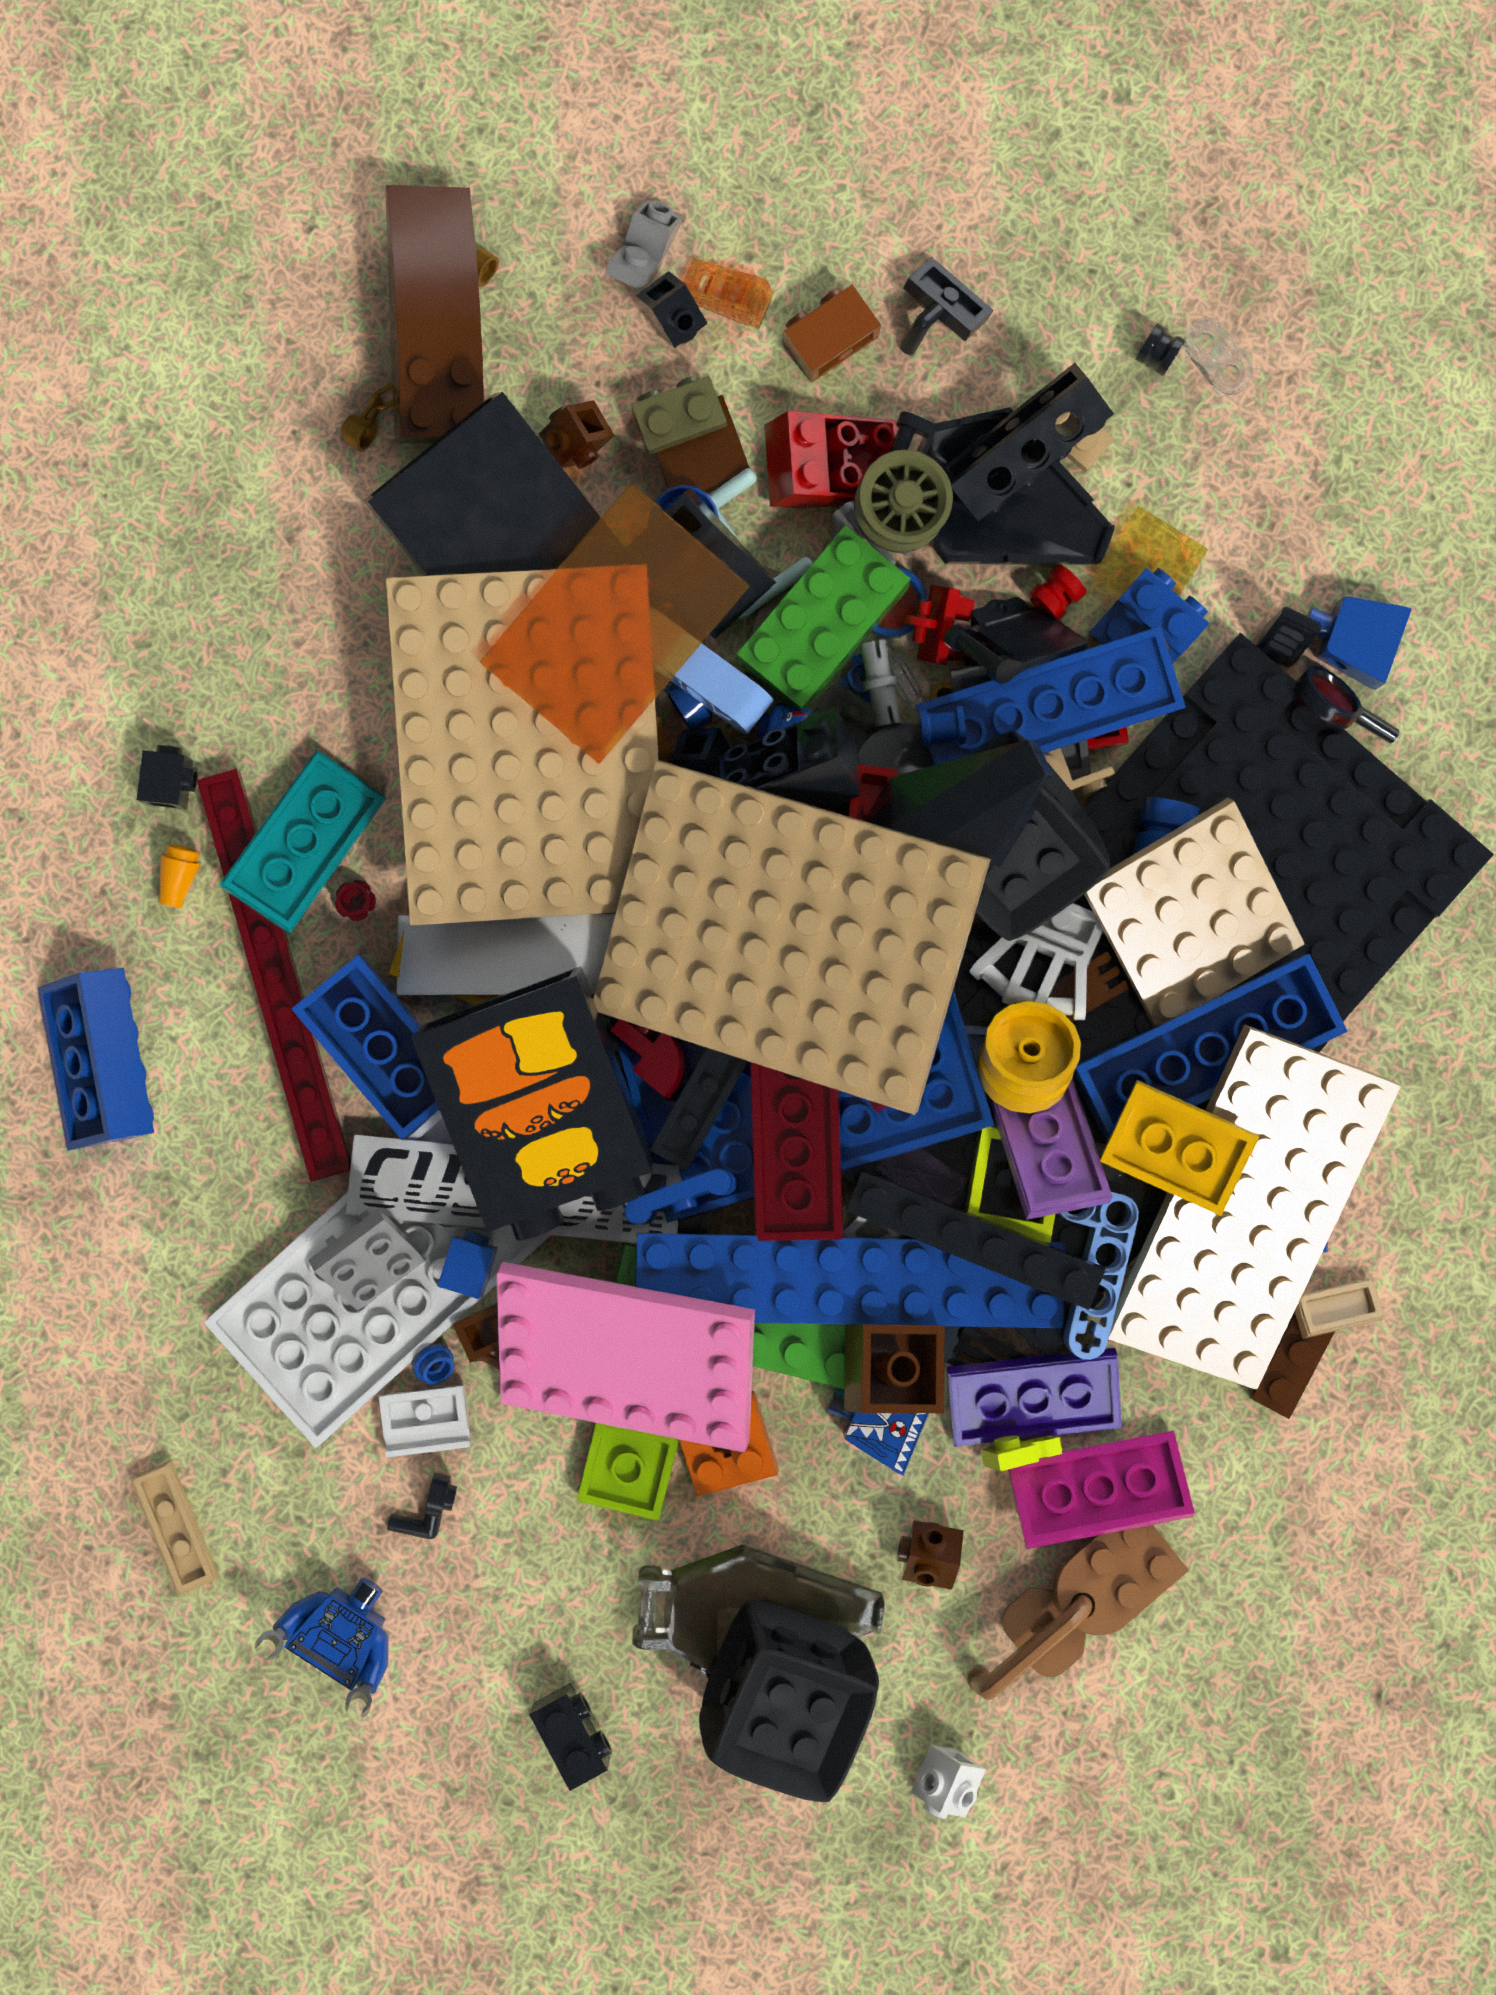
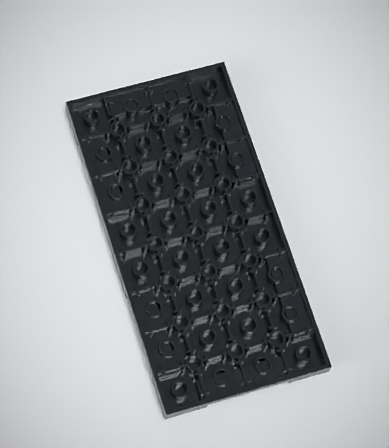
[842,632,1494,1356]

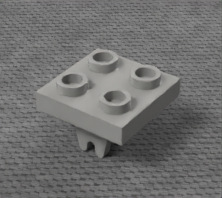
[308,1209,426,1311]

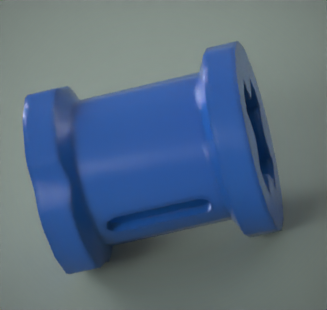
[919,706,966,748]

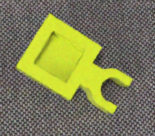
[980,1435,1063,1472]

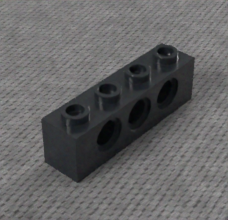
[943,363,1114,521]

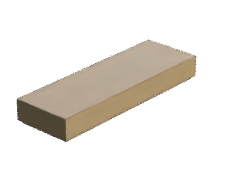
[130,1460,220,1596]

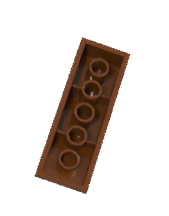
[385,185,484,443]

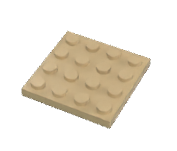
[1084,798,1305,1026]

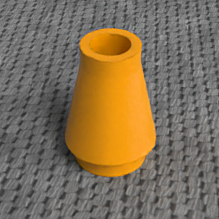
[158,844,202,908]

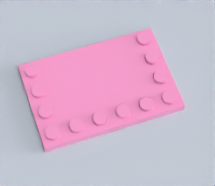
[497,1262,755,1453]

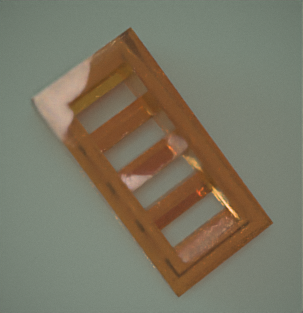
[684,258,774,329]

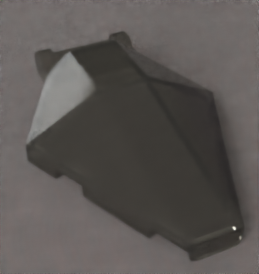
[632,1544,885,1678]

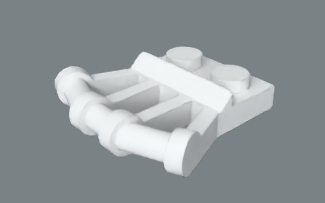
[970,903,1103,1020]

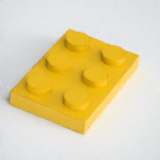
[1100,1080,1259,1216]

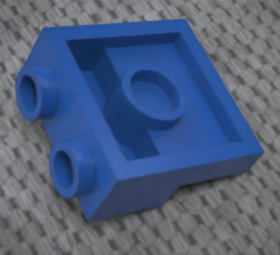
[1088,568,1210,664]

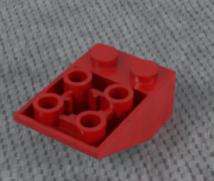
[764,411,897,509]

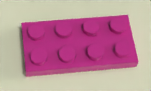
[1008,1431,1195,1549]

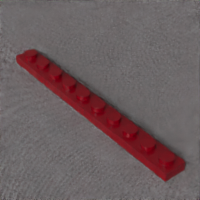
[197,768,351,1182]

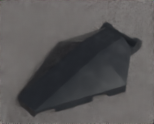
[890,407,1115,565]
[864,739,1053,902]

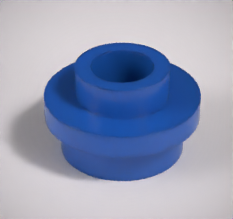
[412,1344,454,1385]

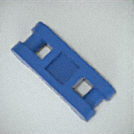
[625,1169,737,1225]

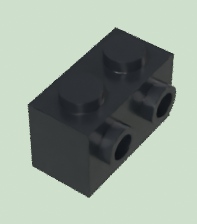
[529,1683,612,1791]

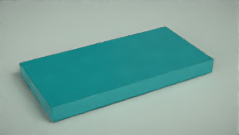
[219,750,386,934]

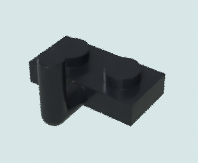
[901,257,994,355]

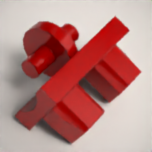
[903,585,975,665]

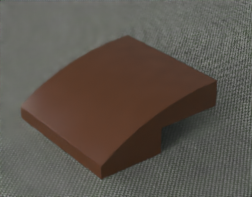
[656,395,750,493]

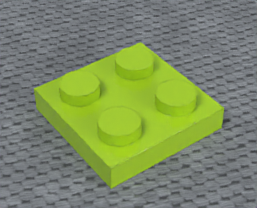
[577,1423,679,1521]

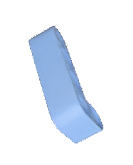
[649,606,774,735]
[1057,1192,1139,1360]

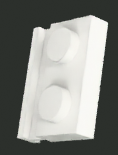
[379,1384,472,1458]

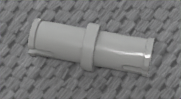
[859,639,902,728]

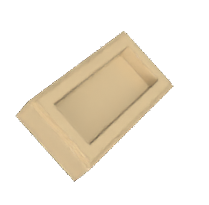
[1294,1277,1385,1339]

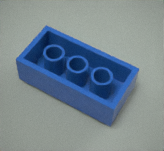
[292,953,439,1140]

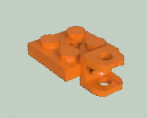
[679,1391,779,1496]

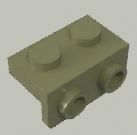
[631,376,727,455]

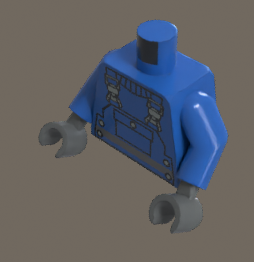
[255,1578,389,1717]

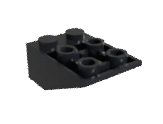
[623,488,776,639]
[720,707,860,809]

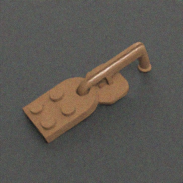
[967,1525,1189,1700]

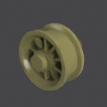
[854,450,953,553]

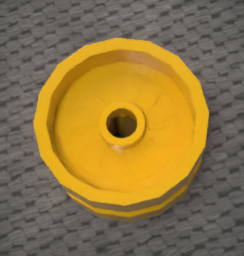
[977,1001,1081,1114]

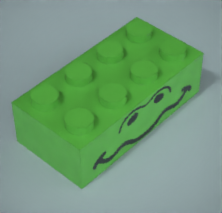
[736,525,911,711]

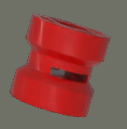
[1028,564,1087,620]

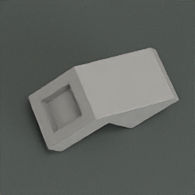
[605,199,684,291]

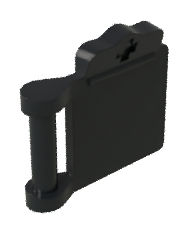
[944,597,1088,684]

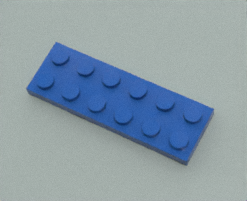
[915,626,1186,765]

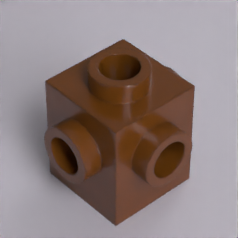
[539,400,615,469]
[897,1520,964,1590]

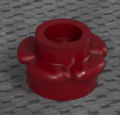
[335,880,376,921]

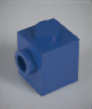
[437,1230,498,1299]

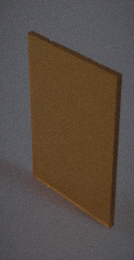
[479,483,750,764]

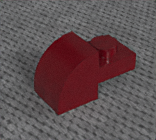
[610,1019,688,1100]

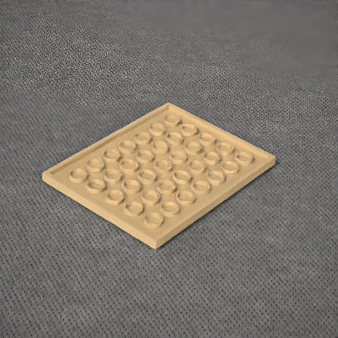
[386,565,659,925]
[593,761,991,1115]

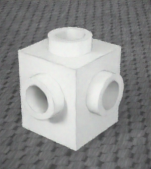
[910,1745,986,1819]

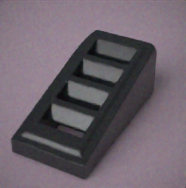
[1256,606,1322,668]

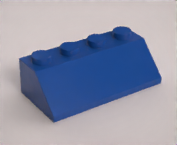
[37,968,154,1151]

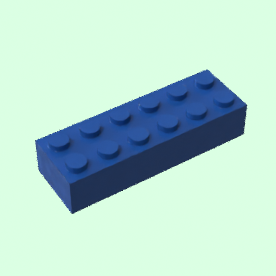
[1073,954,1348,1144]

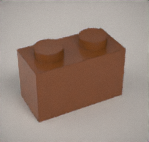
[783,284,881,383]

